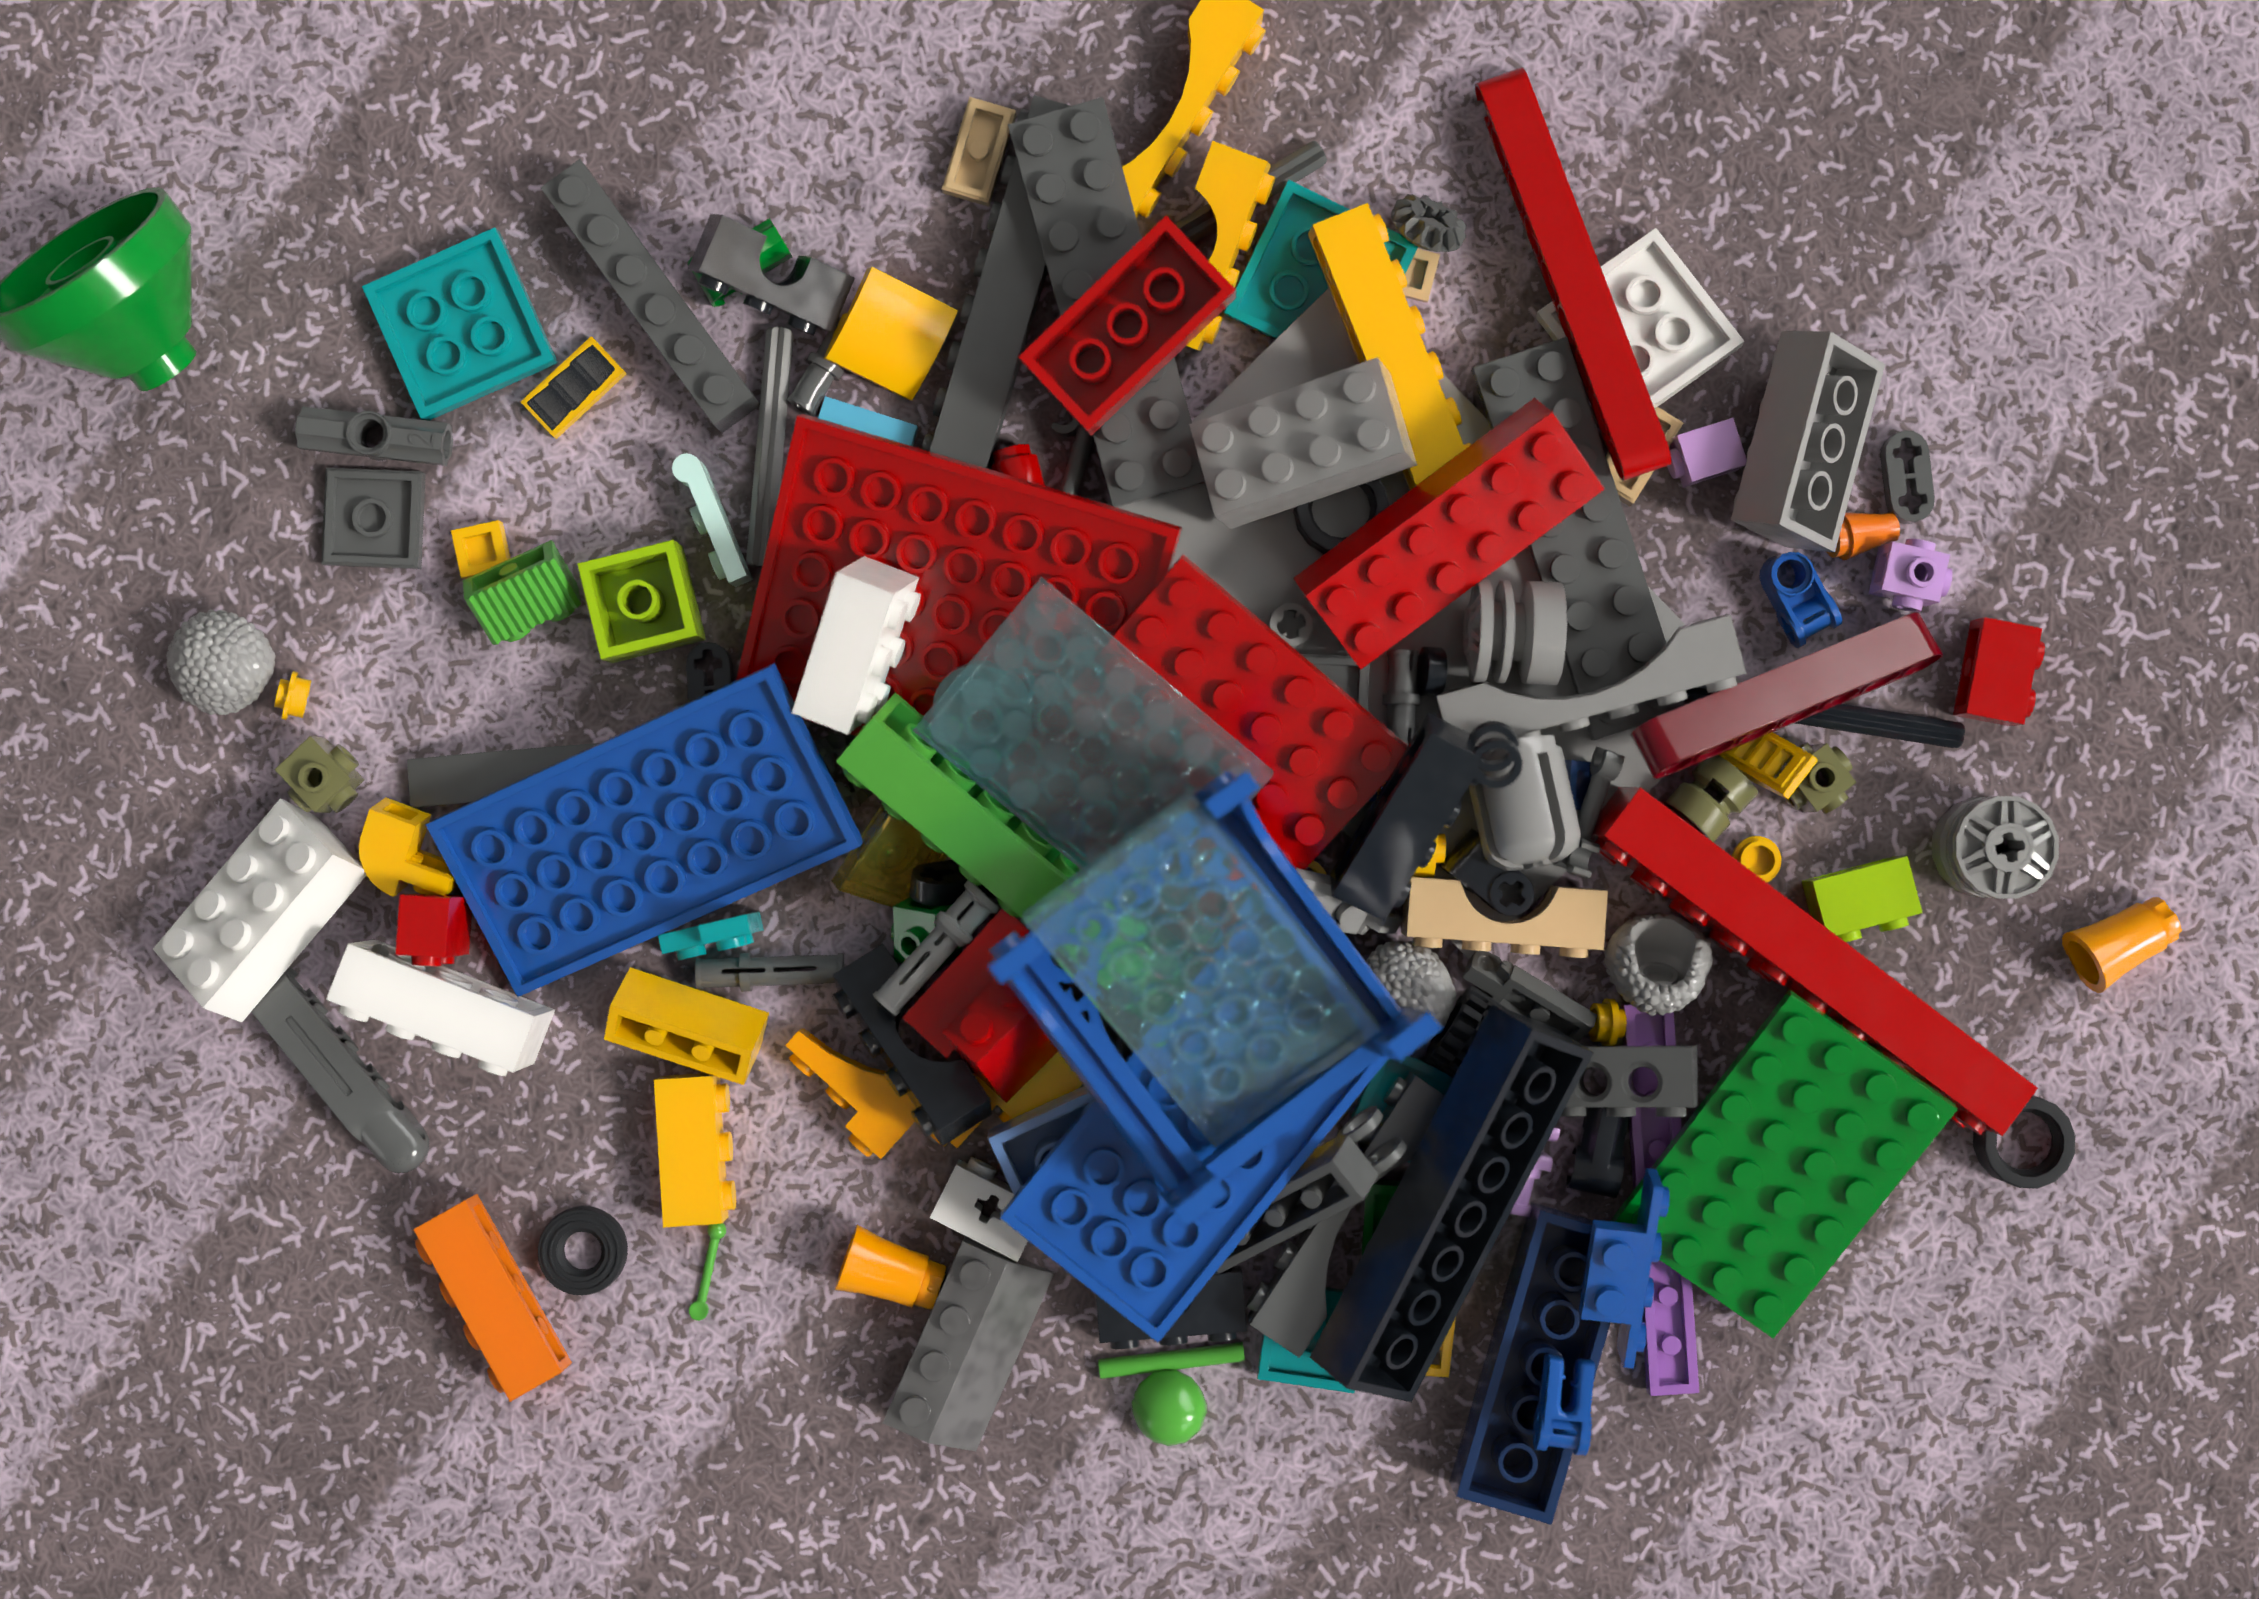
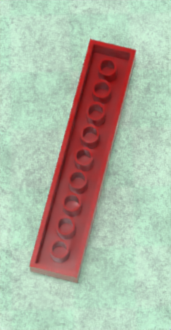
[1591,787,2038,1136]

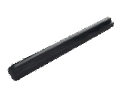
[1684,685,1965,748]

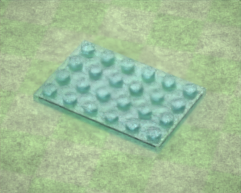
[912,577,1274,921]
[1022,790,1381,1147]

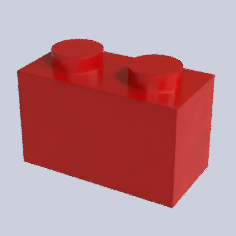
[1953,617,2045,726]
[395,893,472,966]

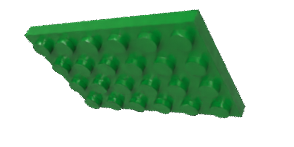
[1610,989,1958,1339]

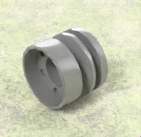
[1463,579,1567,685]
[1932,796,2059,899]

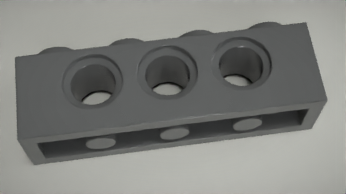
[1561,1045,1699,1117]

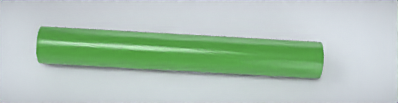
[1098,1342,1245,1379]

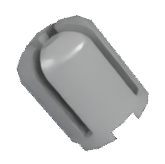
[1469,735,1581,871]

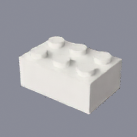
[792,556,921,735]

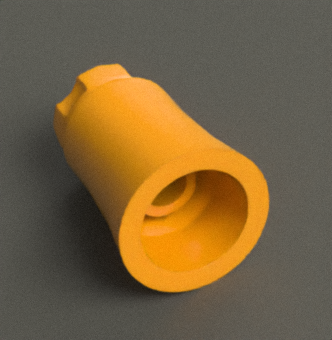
[2062,897,2182,993]
[834,1224,946,1310]

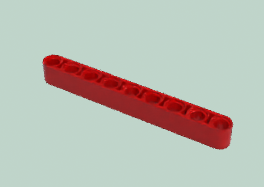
[1475,67,1671,481]

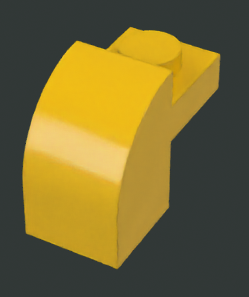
[359,797,458,897]

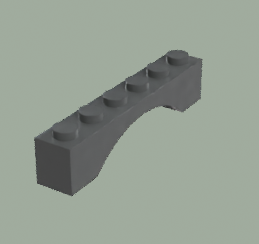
[540,159,760,433]
[1246,1072,1445,1358]

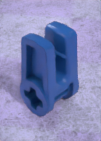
[1533,1354,1595,1456]

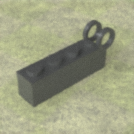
[1217,1106,1407,1274]

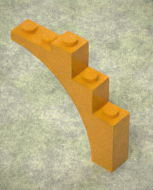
[785,1028,1083,1159]

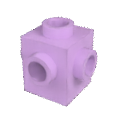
[1868,539,1953,612]

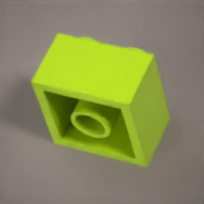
[577,540,706,663]

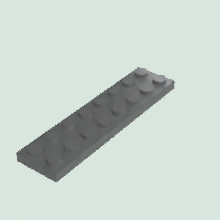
[1008,97,1205,507]
[1471,337,1686,740]

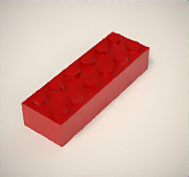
[1293,397,1605,669]

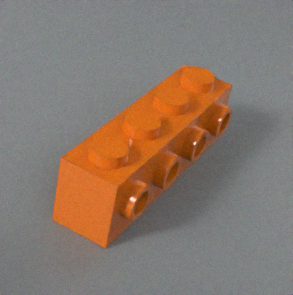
[413,1194,572,1402]

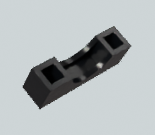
[832,944,992,1146]

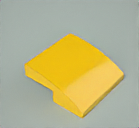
[823,267,958,401]

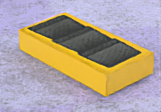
[521,336,627,439]

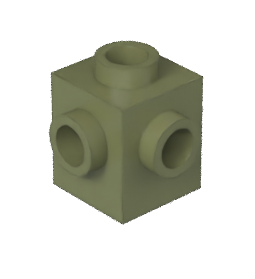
[274,736,365,813]
[1776,742,1857,814]

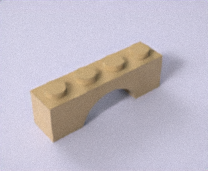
[1401,877,1608,958]

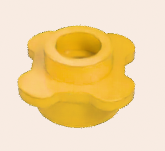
[274,671,312,720]

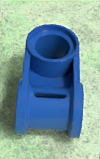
[1759,552,1842,649]

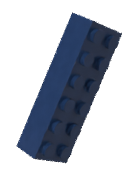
[1449,1202,1611,1525]

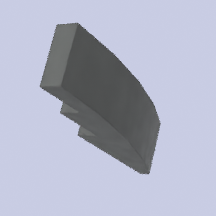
[407,743,599,808]

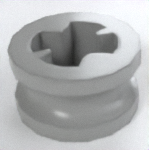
[1268,602,1313,647]

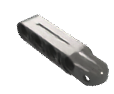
[251,967,429,1174]

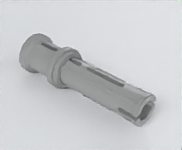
[873,880,1002,1016]

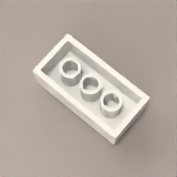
[153,798,366,1022]
[326,939,555,1076]

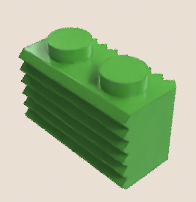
[463,540,581,645]

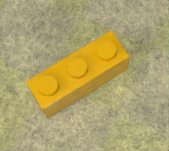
[604,967,769,1085]
[654,1073,736,1228]

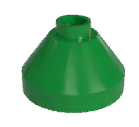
[0,187,196,391]

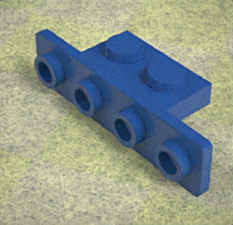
[1579,1168,1669,1369]

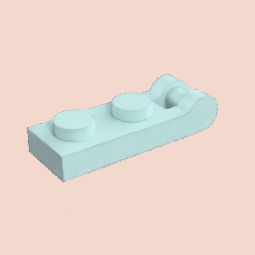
[672,453,753,587]

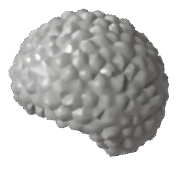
[166,609,276,715]
[1604,913,1713,1016]
[1365,941,1456,1038]

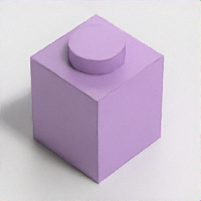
[1667,418,1747,488]

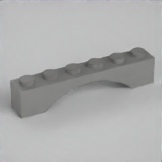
[1436,614,1747,753]

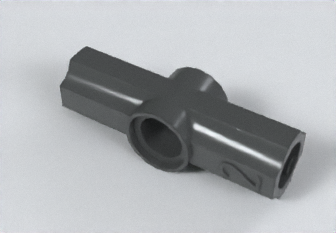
[295,406,453,466]

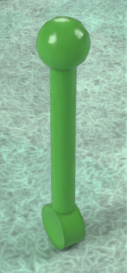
[689,1223,726,1321]

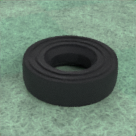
[538,1206,628,1296]

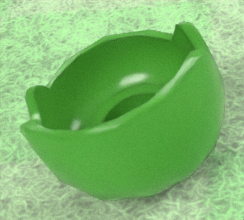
[1132,1369,1207,1446]

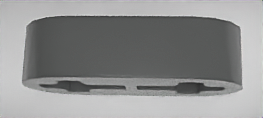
[1880,430,1935,524]

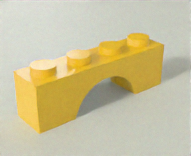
[1186,141,1275,351]

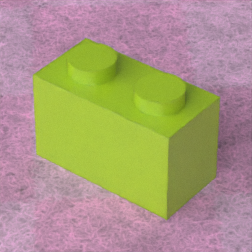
[1802,856,1923,942]

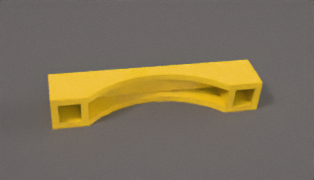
[1122,0,1266,219]

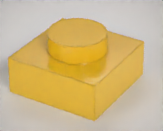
[451,520,511,579]

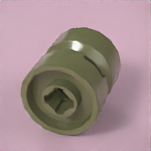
[1664,755,1758,842]

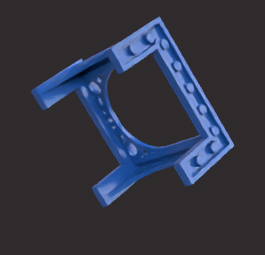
[986,770,1442,1227]

